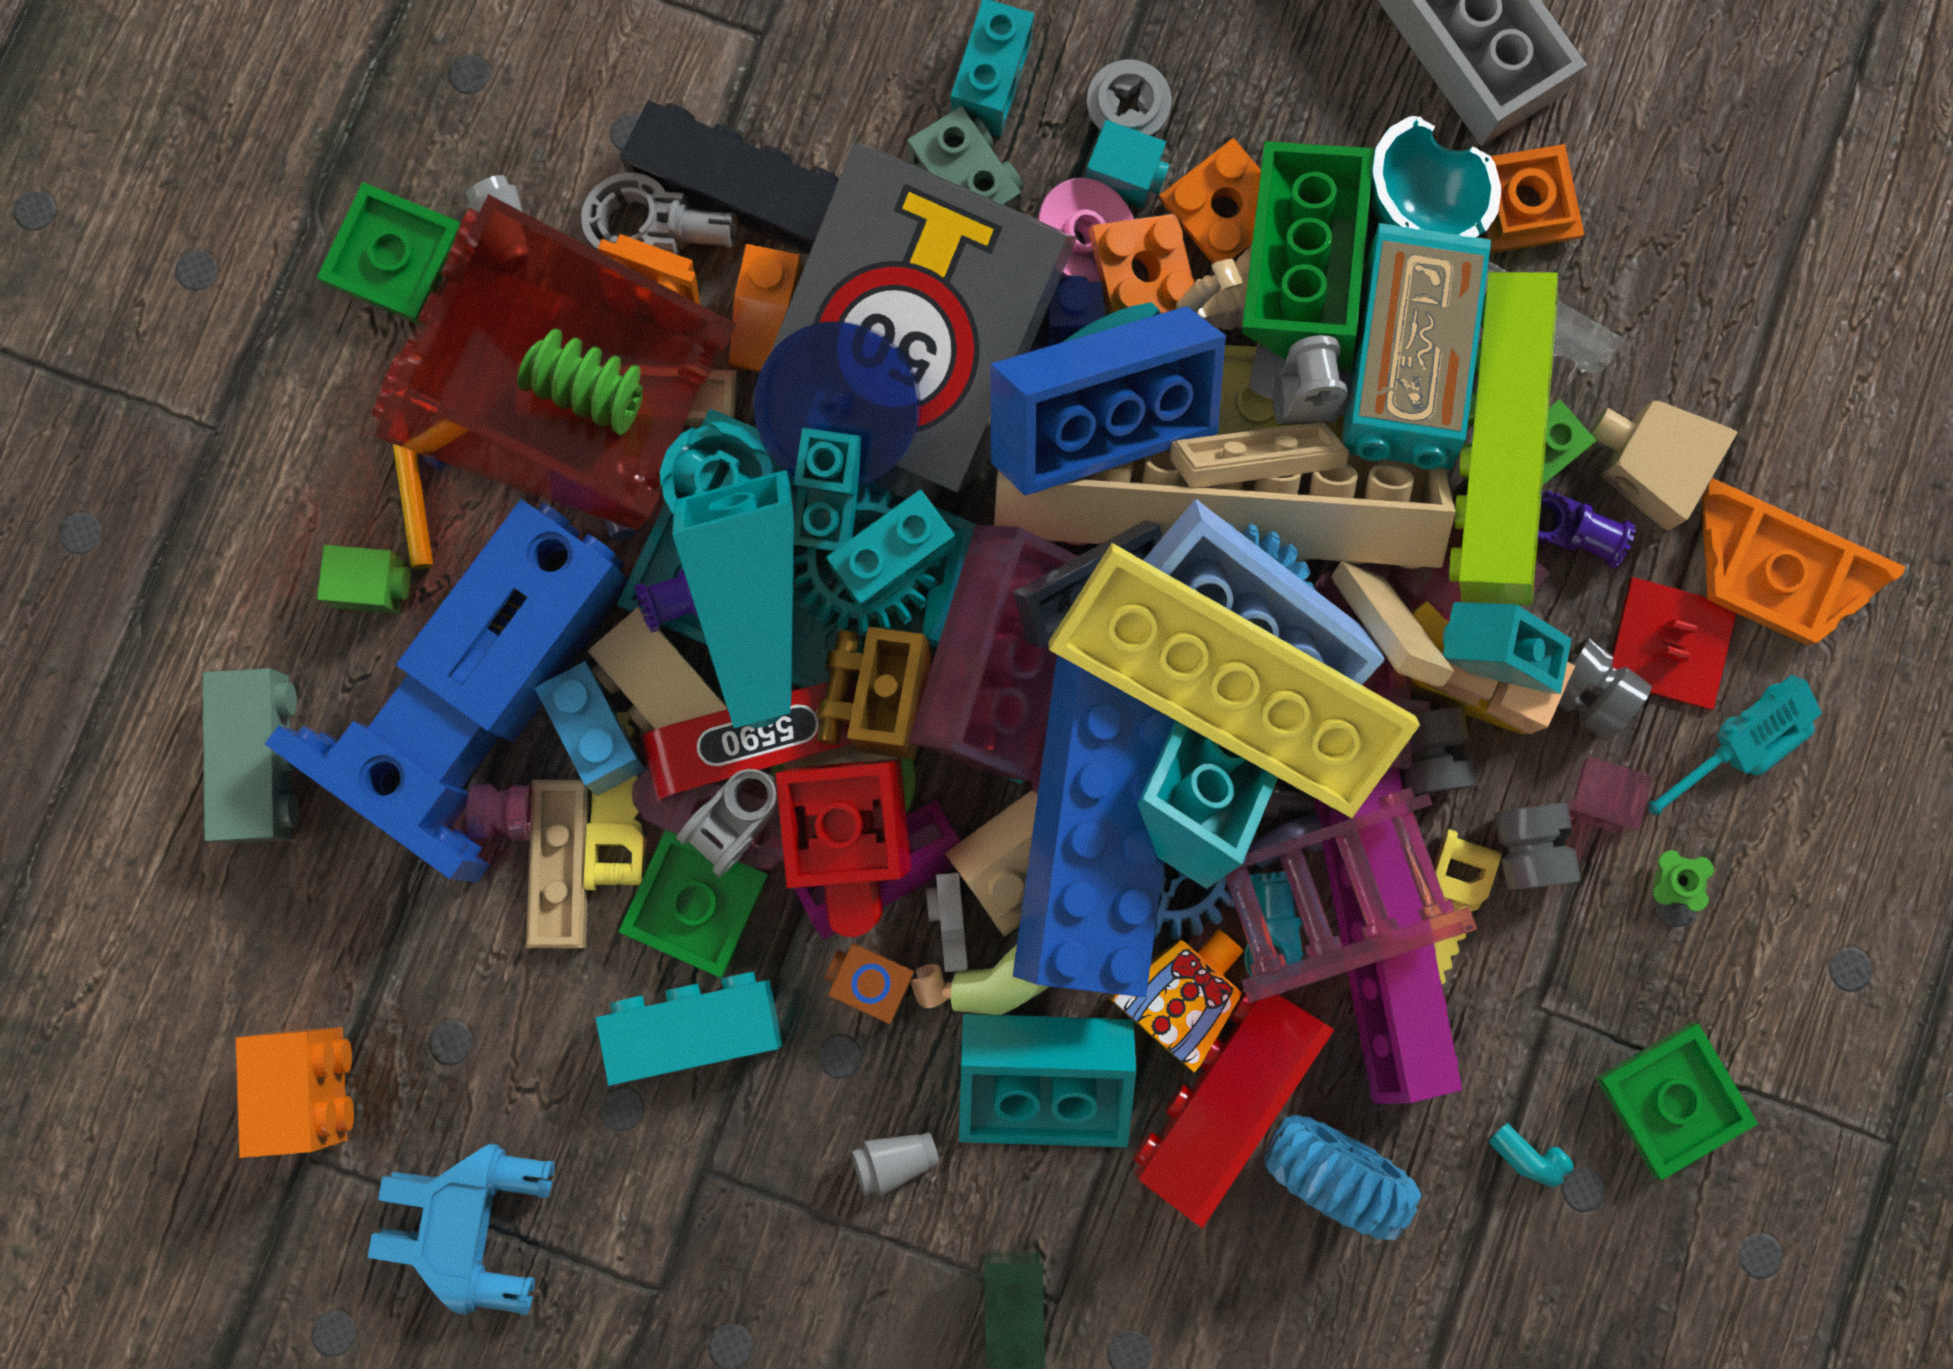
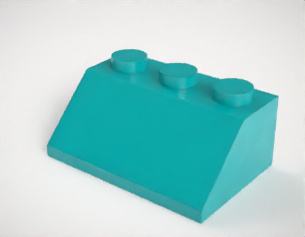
[1137,720,1278,889]
[959,1014,1136,1147]

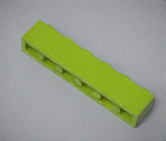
[1449,272,1558,606]

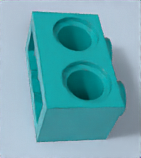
[951,0,1034,137]
[826,489,956,614]

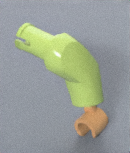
[910,945,1050,1015]

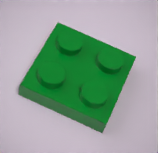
[317,182,466,325]
[618,829,770,978]
[1595,1022,1758,1181]

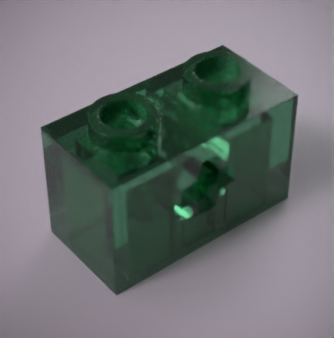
[984,1252,1045,1369]

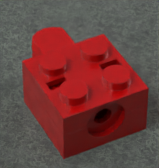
[775,758,912,938]

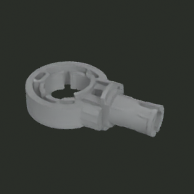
[581,172,738,256]

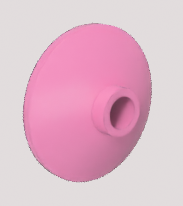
[1037,178,1134,285]

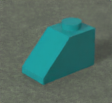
[1443,602,1572,694]

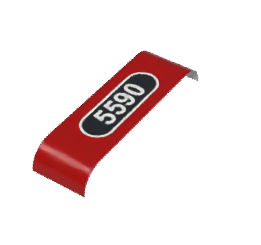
[641,677,858,802]

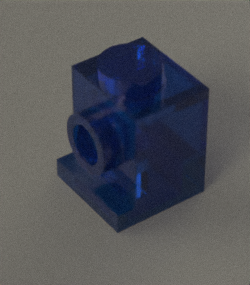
[1045,276,1104,346]

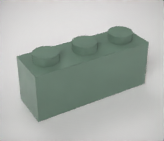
[202,668,299,844]

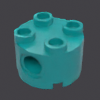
[660,421,775,515]

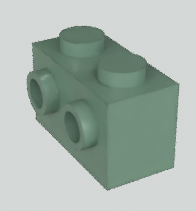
[907,106,1024,212]

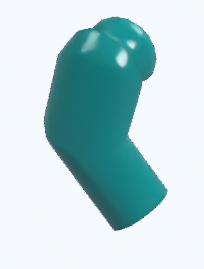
[1488,1123,1574,1188]

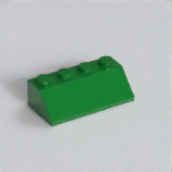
[1242,141,1374,371]

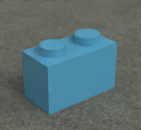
[535,661,647,796]

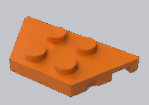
[1701,478,1906,646]

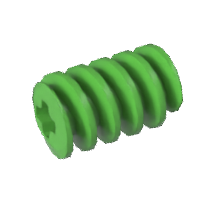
[517,328,643,435]

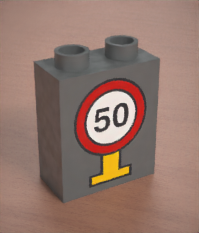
[752,142,1078,505]

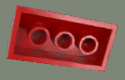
[1132,986,1334,1229]

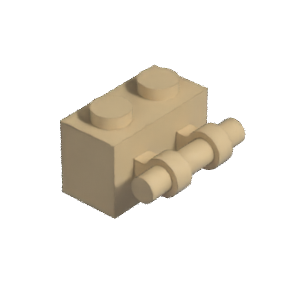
[944,788,1038,937]

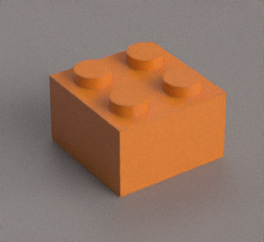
[236,1027,354,1158]

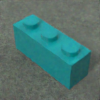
[595,972,783,1086]

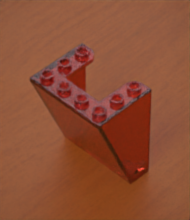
[371,194,736,530]

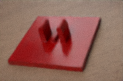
[1611,577,1736,711]

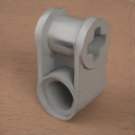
[1273,335,1347,425]
[676,769,779,877]

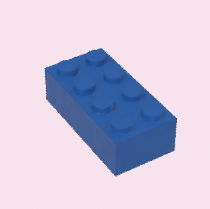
[990,306,1226,496]

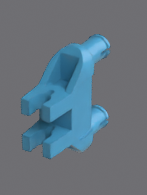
[367,1144,555,1316]

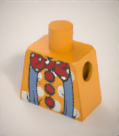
[1108,929,1244,1072]

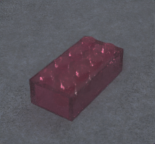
[908,525,1078,783]

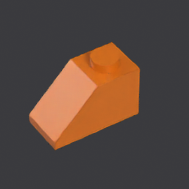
[729,244,803,373]

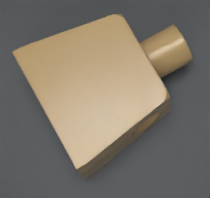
[1589,400,1738,531]

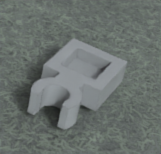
[926,873,968,972]

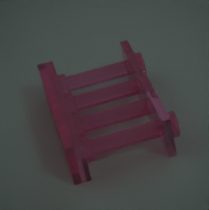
[1225,787,1477,1003]

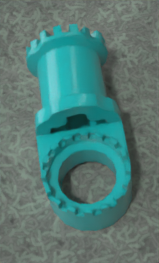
[1244,871,1303,985]

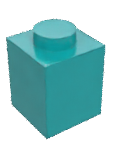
[1085,120,1170,210]

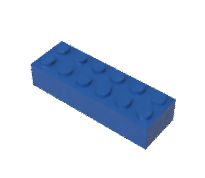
[1012,655,1175,998]

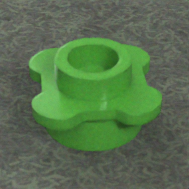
[1652,850,1714,911]

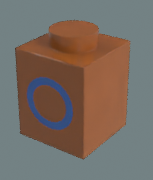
[824,943,915,1024]

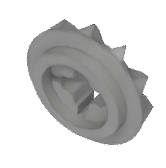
[1086,59,1172,136]

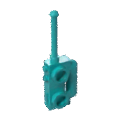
[1648,675,1822,815]

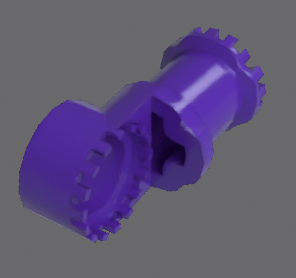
[1537,491,1636,568]
[634,569,698,633]

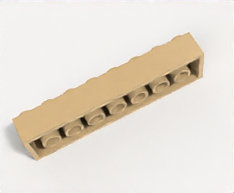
[993,435,1456,569]

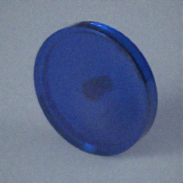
[754,321,921,487]

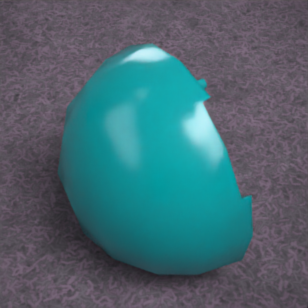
[1369,116,1501,237]

